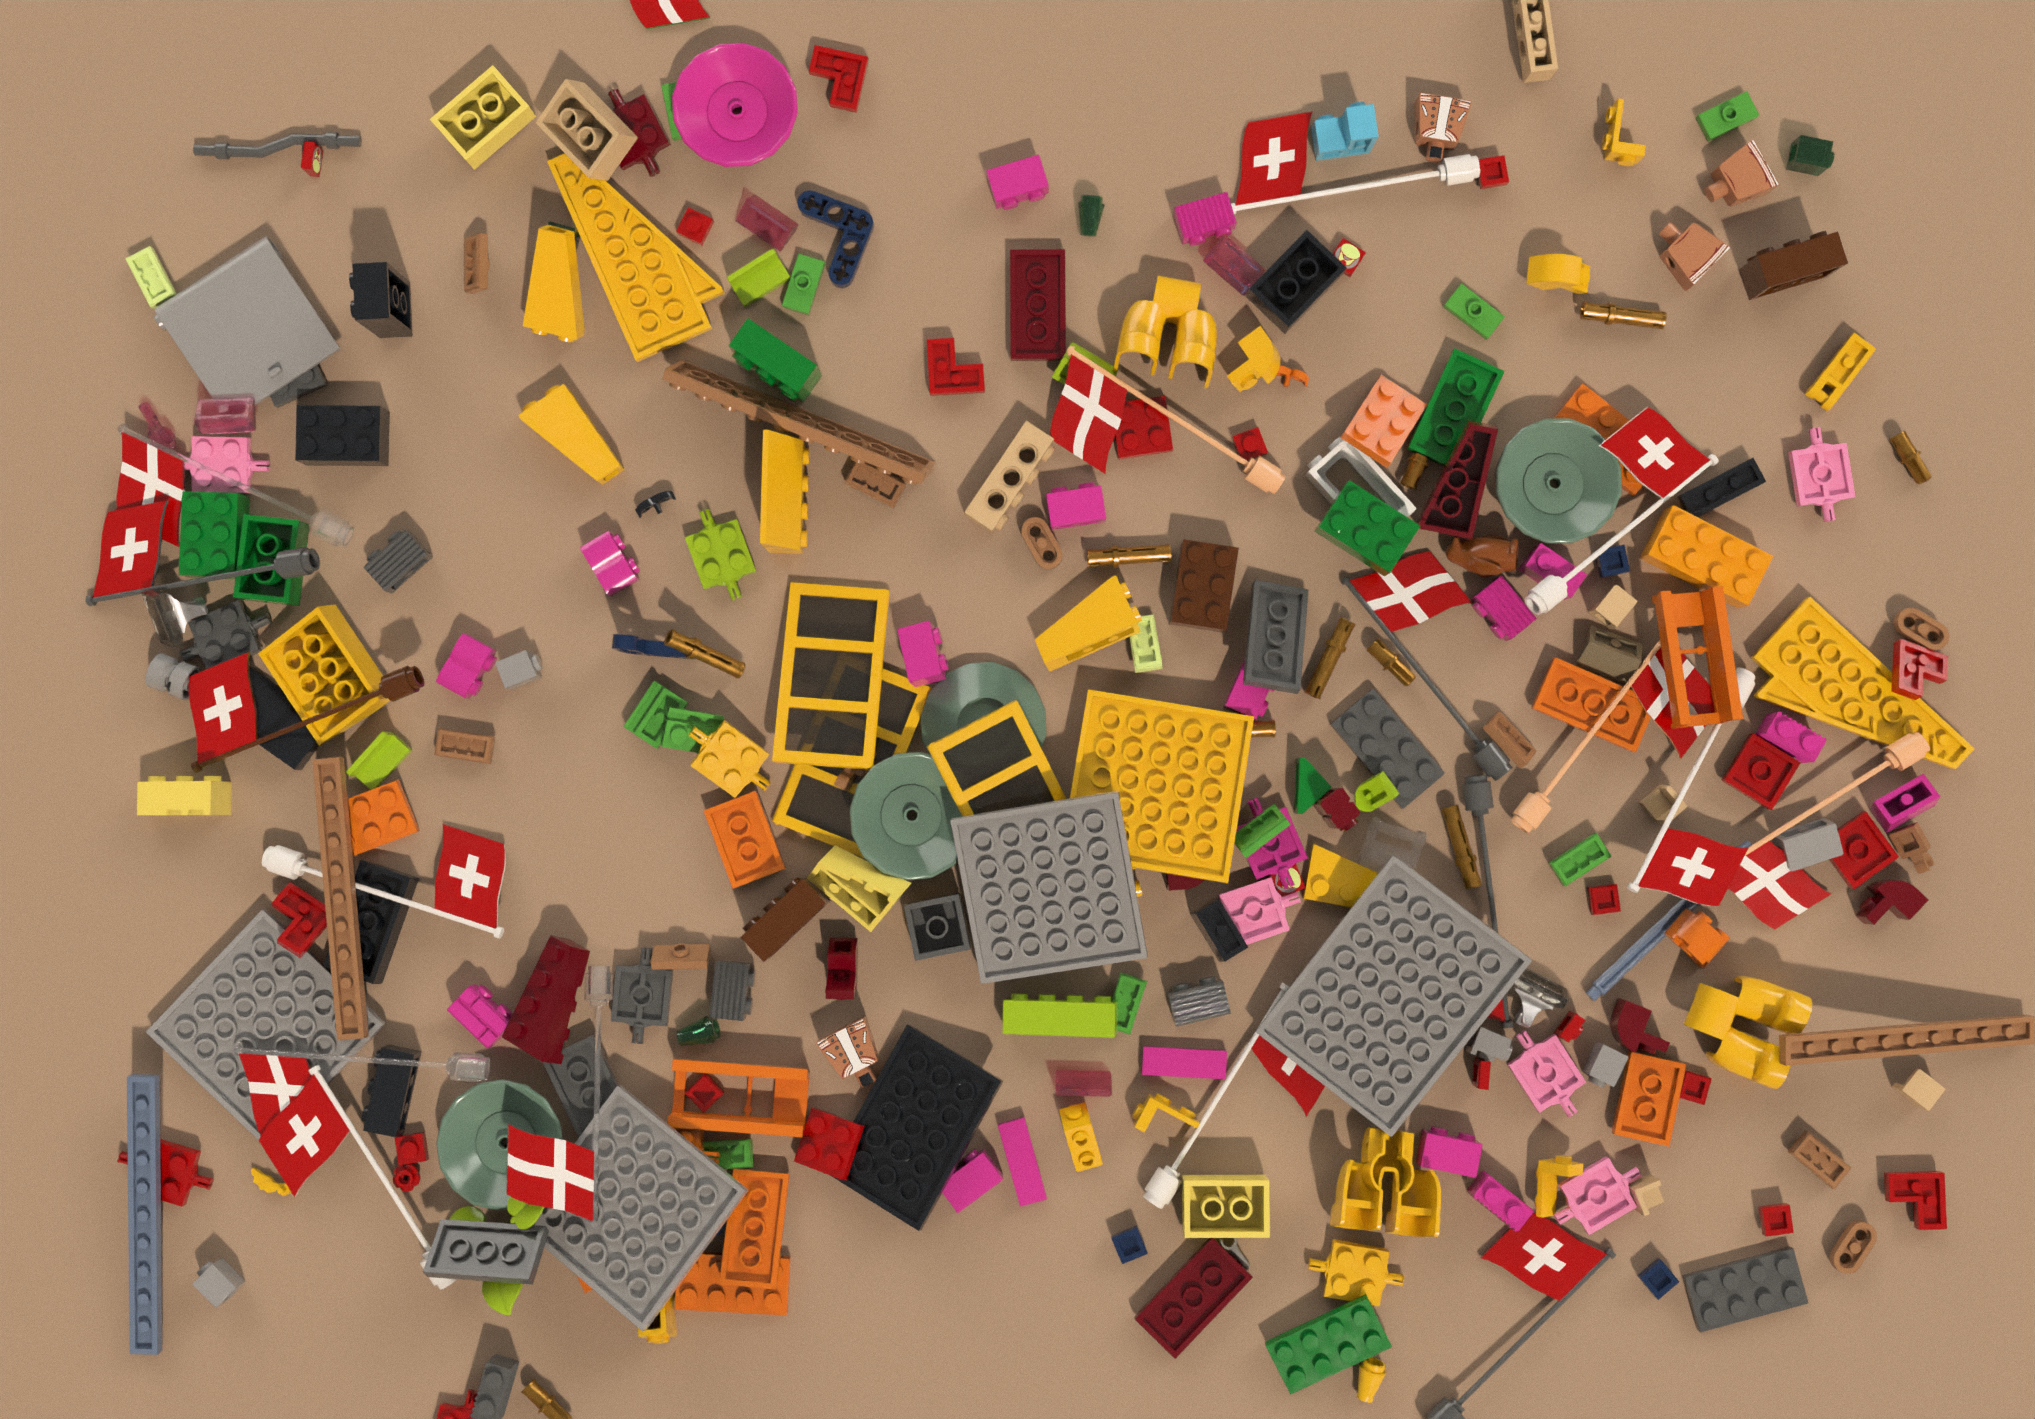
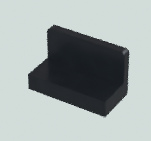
[1190,899,1248,962]

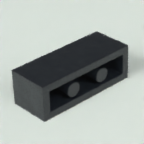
[362,1044,422,1137]

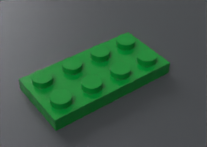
[1407,348,1505,467]
[1265,1294,1392,1395]

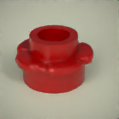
[392,1164,420,1192]

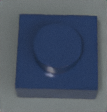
[1596,544,1630,578]
[1111,1225,1148,1264]
[1637,1258,1679,1300]

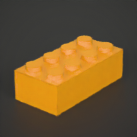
[1639,505,1773,609]

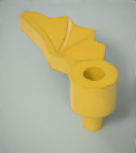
[251,1167,291,1196]

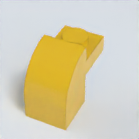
[1526,254,1590,294]
[1227,326,1280,392]

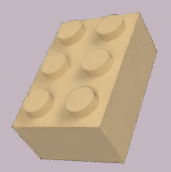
[536,79,638,181]

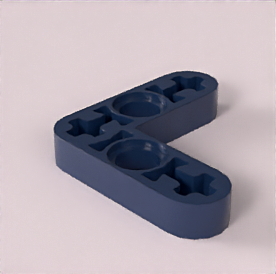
[797,190,874,288]
[612,634,697,660]

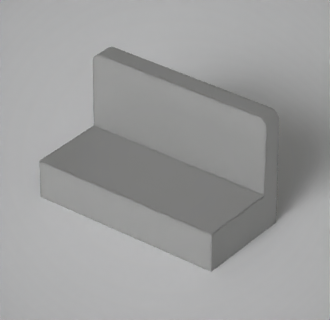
[1773,818,1843,871]

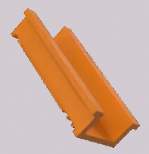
[1652,586,1743,729]
[668,1059,810,1137]

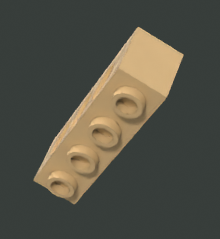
[1511,0,1558,83]
[964,420,1055,534]

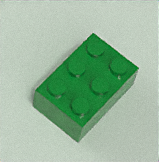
[728,318,822,403]
[1314,480,1420,577]
[179,491,250,579]
[233,514,310,606]

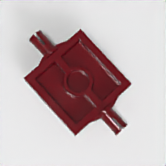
[608,89,671,177]

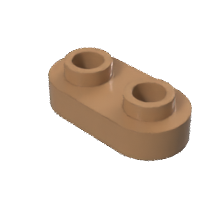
[1021,517,1062,570]
[1893,608,1949,650]
[1829,1220,1877,1274]

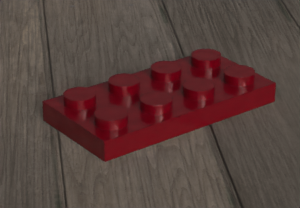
[1010,249,1066,361]
[1134,1238,1253,1359]

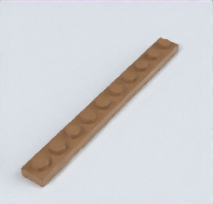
[312,757,369,1041]
[1779,1014,2035,1066]

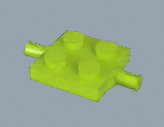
[684,509,756,601]

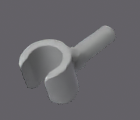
[1220,1238,1250,1268]

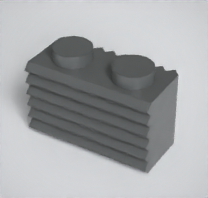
[363,530,433,593]
[709,960,756,1021]
[1167,976,1231,1027]
[470,1354,519,1419]

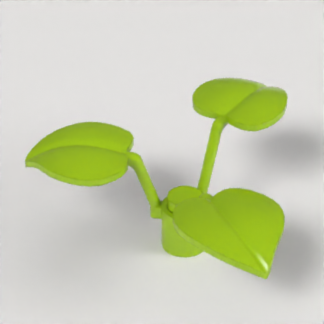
[449,1196,545,1316]

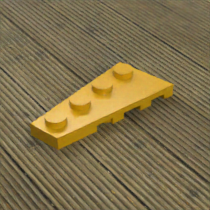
[1303,844,1378,907]

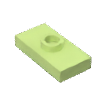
[125,246,177,309]
[1129,614,1163,673]

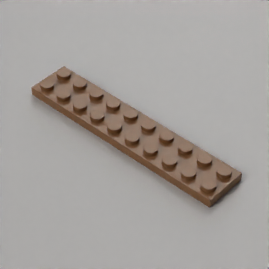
[662,359,935,485]

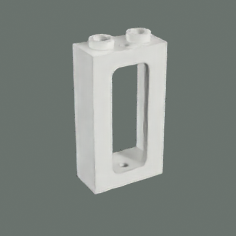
[1305,437,1417,517]

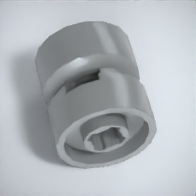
[145,653,200,700]

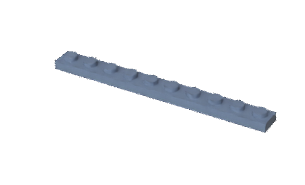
[127,1074,162,1355]

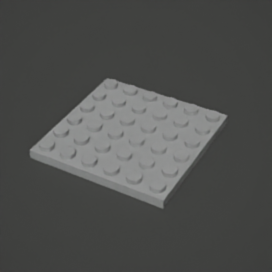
[950,791,1148,984]
[146,909,386,1140]
[534,1085,748,1331]

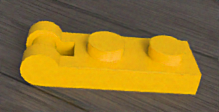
[1804,332,1876,411]

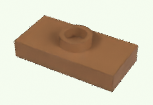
[464,233,490,294]
[845,462,907,509]
[1483,711,1537,769]
[434,728,496,764]
[651,943,711,970]
[1787,1130,1851,1189]

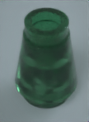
[1078,195,1105,237]
[677,1016,721,1046]

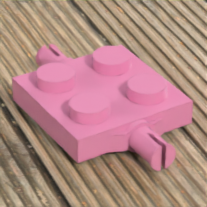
[1788,427,1855,522]
[183,436,270,493]
[1218,877,1301,945]
[1507,1030,1586,1117]
[1553,1156,1642,1235]

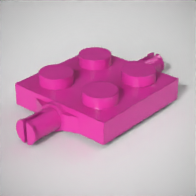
[1236,797,1308,889]

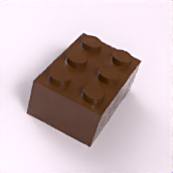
[1739,231,1848,300]
[1169,539,1239,633]
[740,877,830,962]

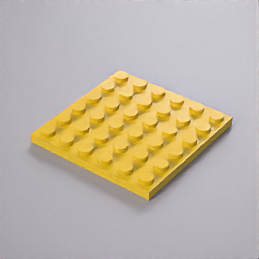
[1070,689,1254,884]

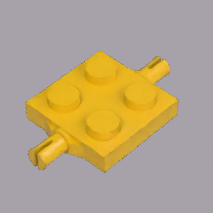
[688,720,771,798]
[1308,1239,1404,1307]

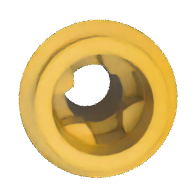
[1356,1357,1387,1403]

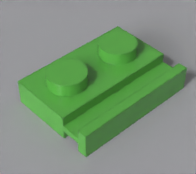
[623,681,689,749]
[661,706,724,753]

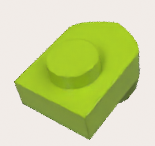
[1354,771,1399,812]

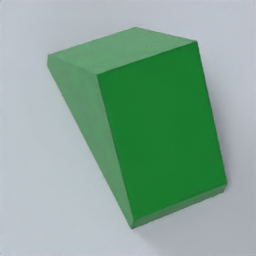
[1294,758,1332,814]

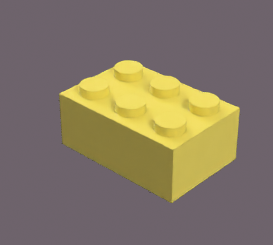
[430,65,536,170]
[1182,1175,1270,1238]

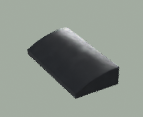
[249,665,319,770]
[323,860,419,984]

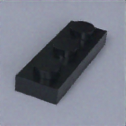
[1677,457,1766,517]

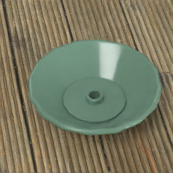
[1495,418,1622,543]
[921,662,1047,787]
[850,752,976,880]
[436,1079,563,1211]

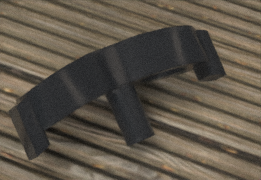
[635,491,677,518]

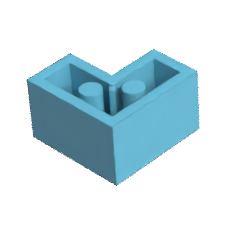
[1311,102,1379,161]

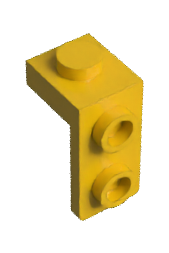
[1602,98,1646,166]
[1131,1093,1200,1133]
[1059,1102,1103,1172]
[1535,1155,1583,1218]

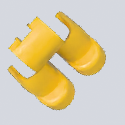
[1113,275,1217,389]
[1683,976,1812,1089]
[1330,1127,1441,1237]

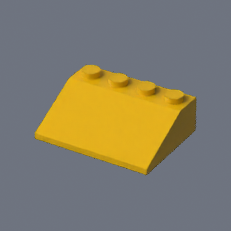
[760,430,810,554]
[258,604,390,746]

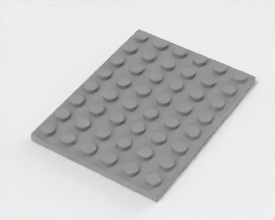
[1255,854,1532,1137]

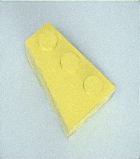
[137,776,231,815]
[807,845,911,932]

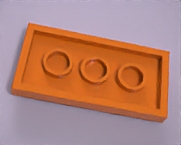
[1554,383,1643,496]
[1531,657,1651,753]
[719,1169,790,1290]
[674,1252,791,1316]

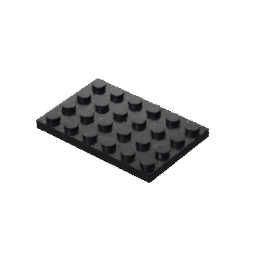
[832,1025,1003,1231]

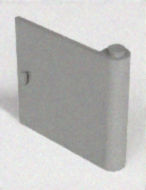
[154,236,341,422]

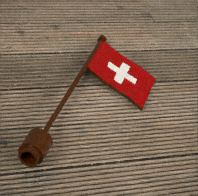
[189,652,425,773]

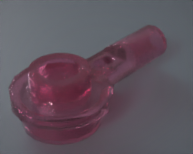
[138,402,176,451]

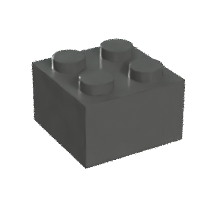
[904,893,971,961]

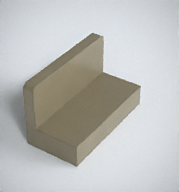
[1576,625,1643,684]

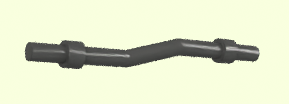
[193,132,362,159]

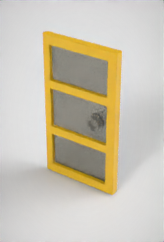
[772,582,890,771]
[772,652,932,858]
[927,700,1066,816]

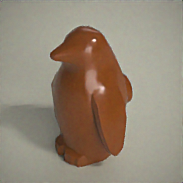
[1446,534,1519,578]

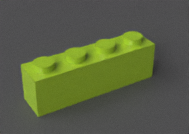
[1003,993,1118,1038]

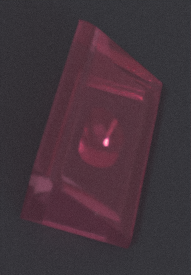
[735,195,799,252]
[1203,234,1266,296]
[194,397,256,434]
[1055,1070,1112,1097]

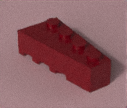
[1416,420,1498,539]
[502,935,590,1065]

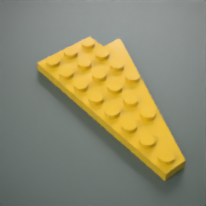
[547,153,725,362]
[1750,597,1975,769]

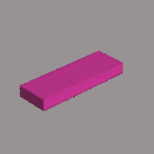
[1141,1046,1227,1079]
[998,1116,1047,1207]

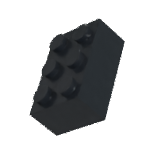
[1246,230,1347,334]
[349,262,413,338]
[295,405,390,466]

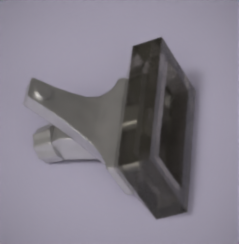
[141,588,208,647]
[1514,968,1569,1028]

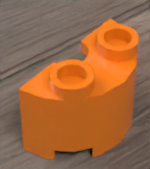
[1664,908,1730,969]

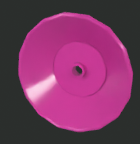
[672,43,798,167]

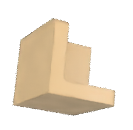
[1588,585,1638,629]
[1639,785,1688,824]
[1892,1068,1946,1111]
[1628,1174,1664,1216]

